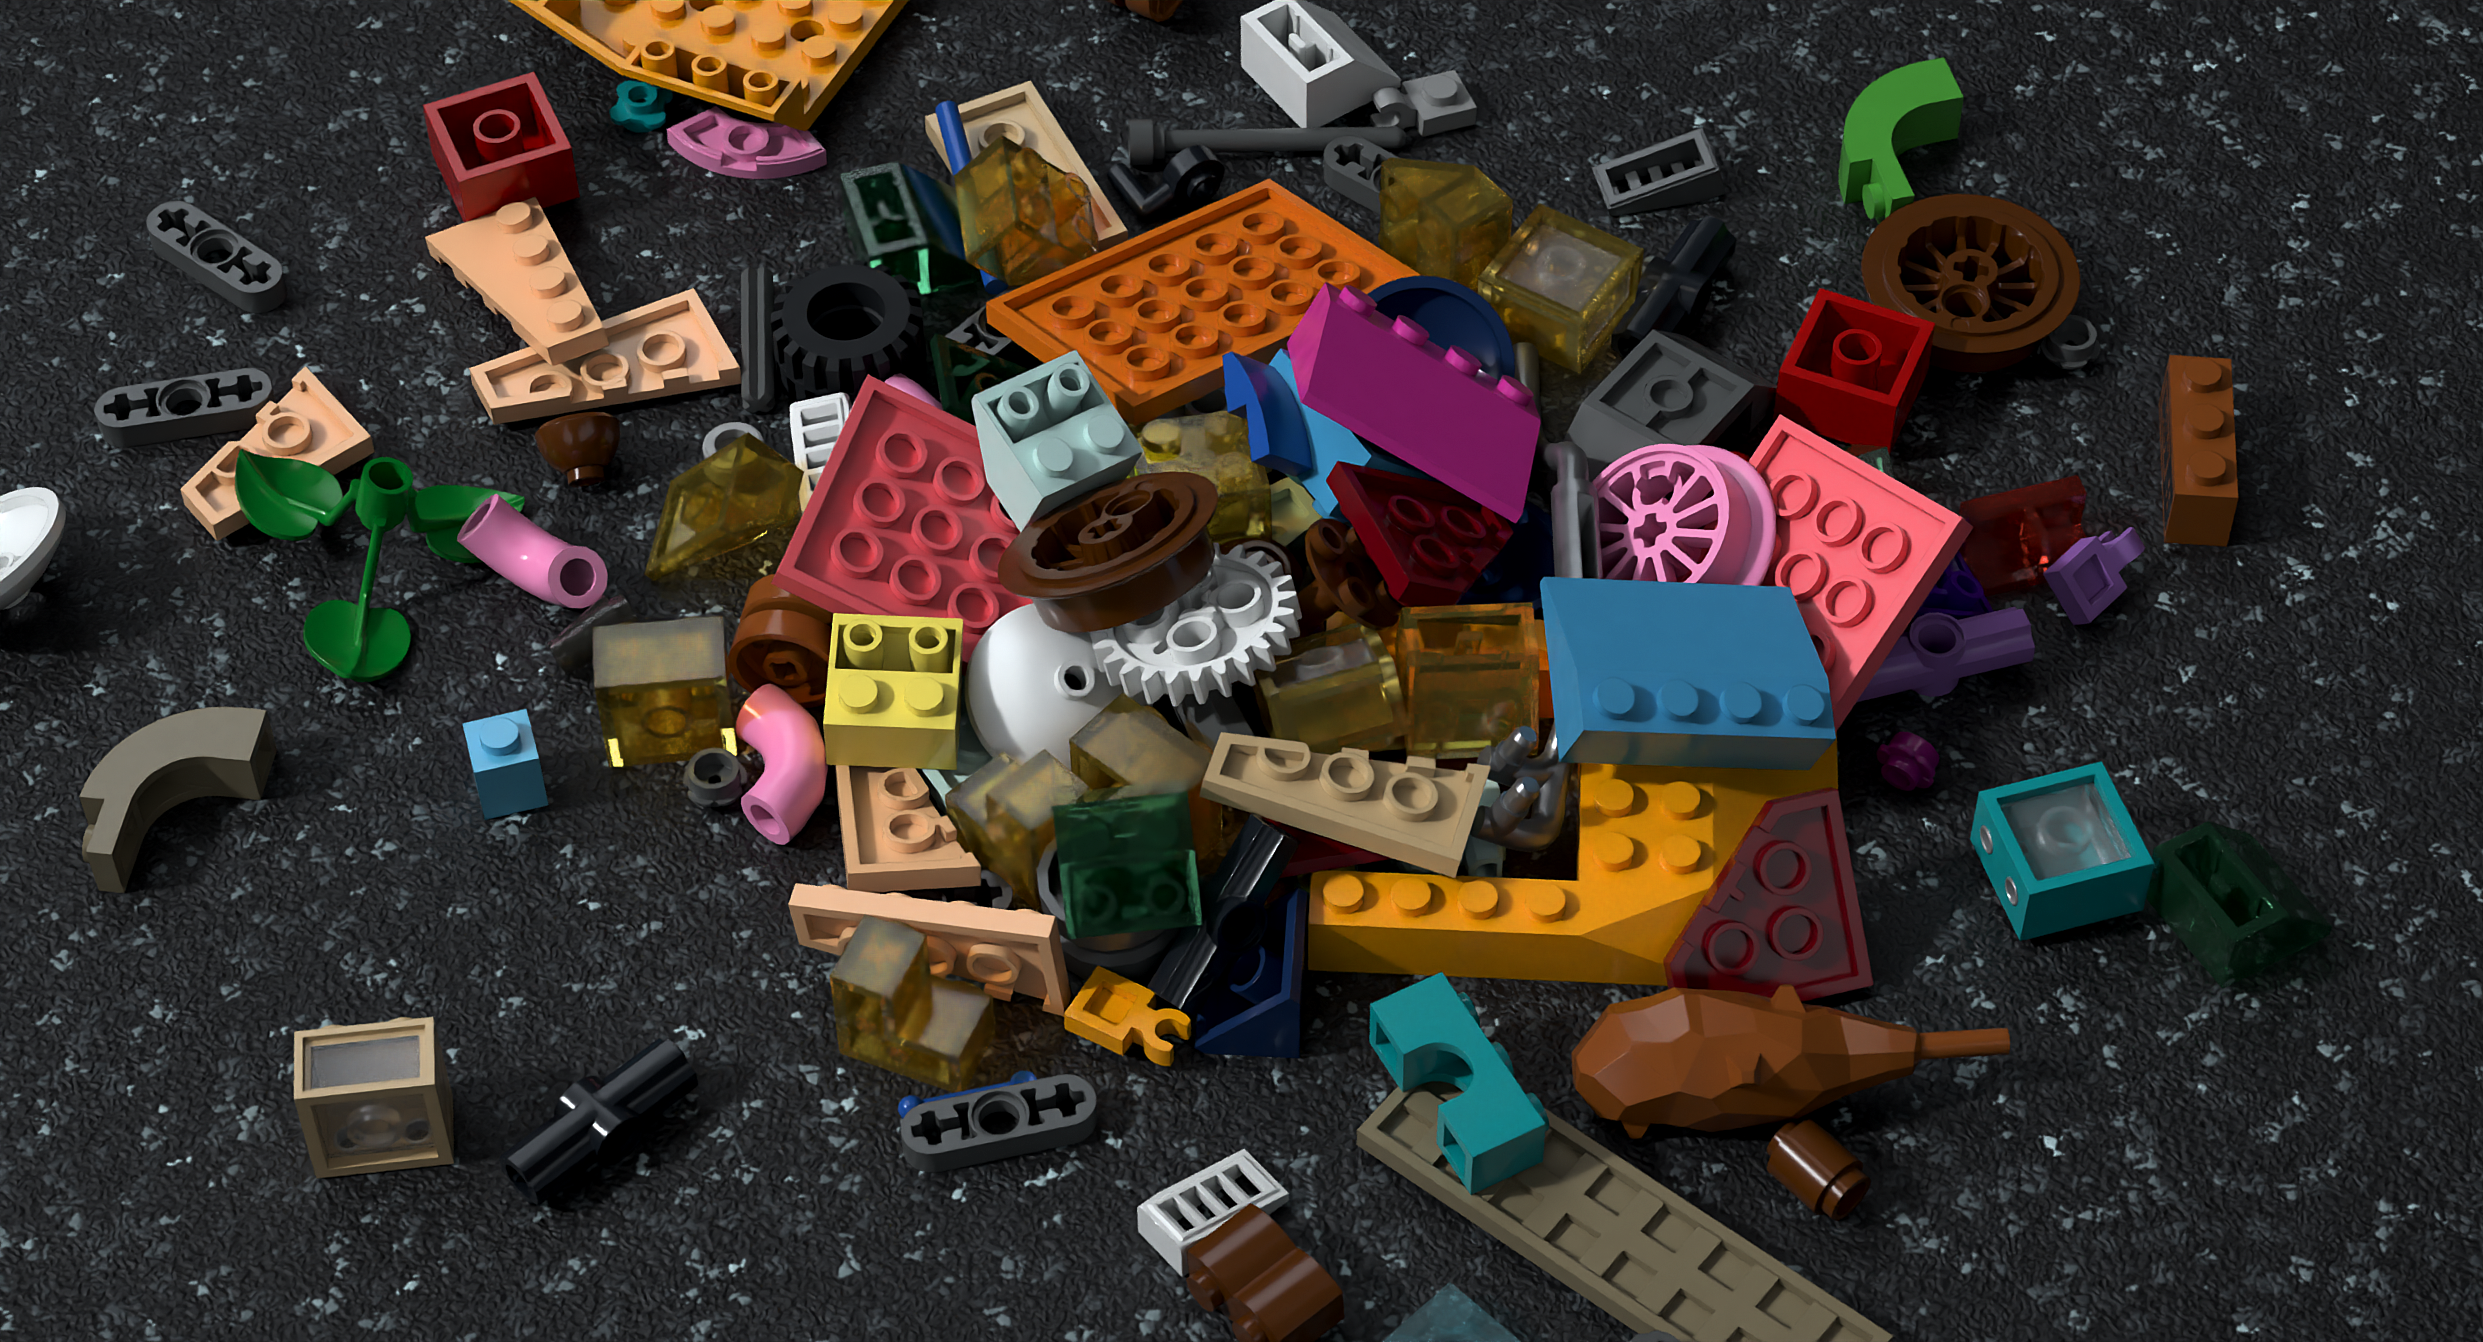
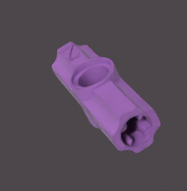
[1857,607,2035,702]

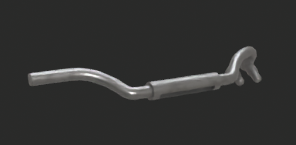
[1470,342,1603,852]

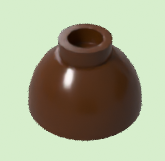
[534,412,621,487]

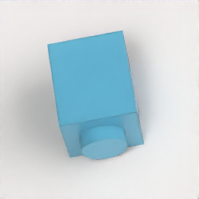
[462,709,548,820]

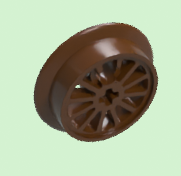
[1861,194,2080,373]
[997,471,1218,633]

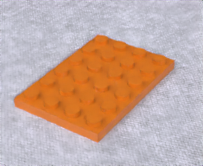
[986,179,1421,427]

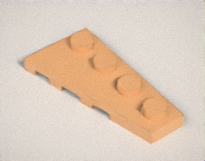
[425,197,609,367]
[469,288,741,425]
[788,883,1072,1016]

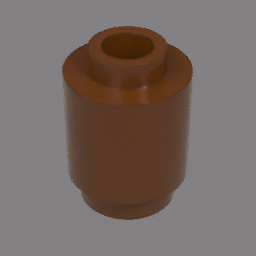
[1767,1120,1871,1221]

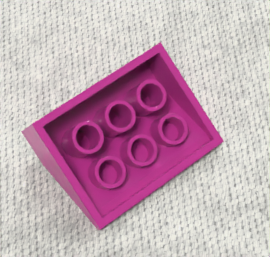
[1287,282,1541,524]

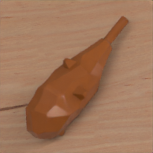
[1571,984,2010,1139]

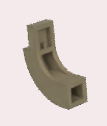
[79,707,277,893]

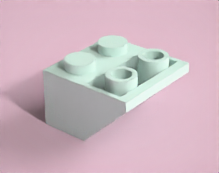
[971,350,1144,533]

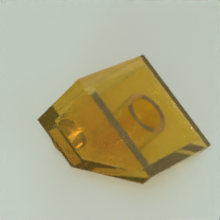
[644,432,804,581]

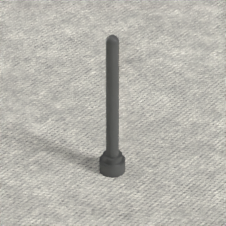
[1128,119,1407,166]

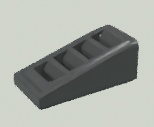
[1592,128,1726,217]

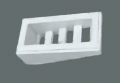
[789,392,852,515]
[1137,1149,1289,1277]

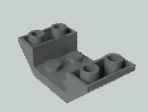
[1543,330,1777,525]

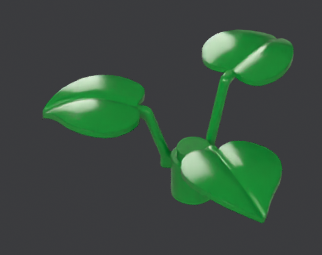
[235,449,525,682]

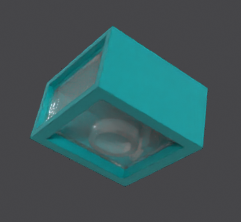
[1970,761,2154,941]

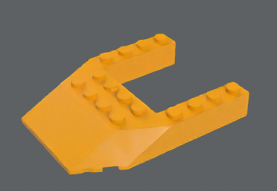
[1308,611,1838,986]

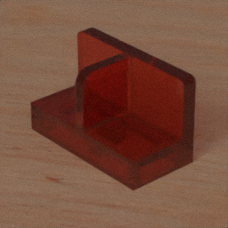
[1959,475,2087,596]

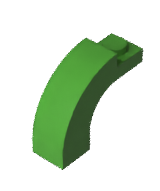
[1839,57,1964,224]

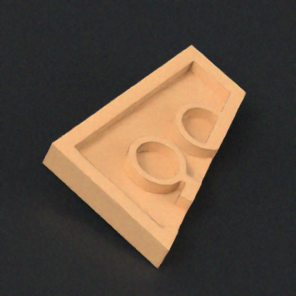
[180,366,375,541]
[834,765,981,893]

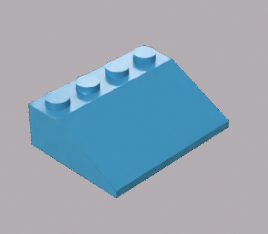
[1540,577,1836,770]

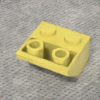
[823,613,963,770]

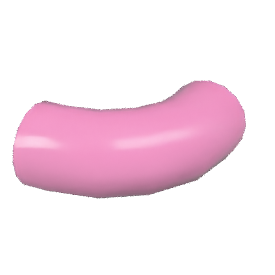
[457,494,608,609]
[736,683,829,845]

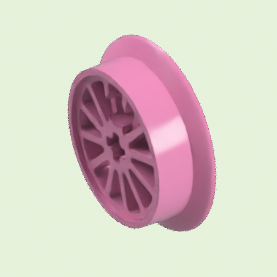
[1592,444,1777,586]

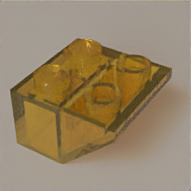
[954,135,1100,286]
[1378,157,1513,298]
[1394,602,1540,759]

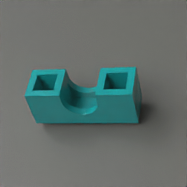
[1369,972,1549,1195]

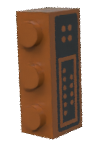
[2159,355,2238,547]

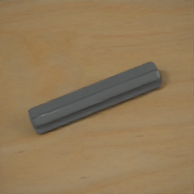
[741,266,775,413]

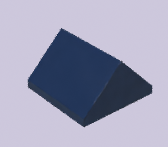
[1195,887,1307,1058]

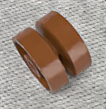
[728,574,833,708]

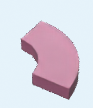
[667,106,827,179]

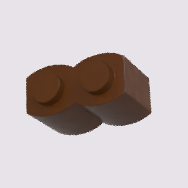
[1186,1203,1345,1342]

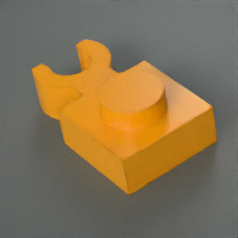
[1064,966,1191,1066]

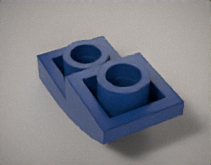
[1222,351,1313,477]

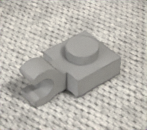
[1370,70,1477,137]

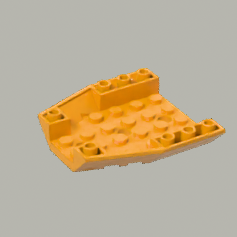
[508,0,909,132]

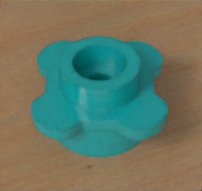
[609,80,673,133]

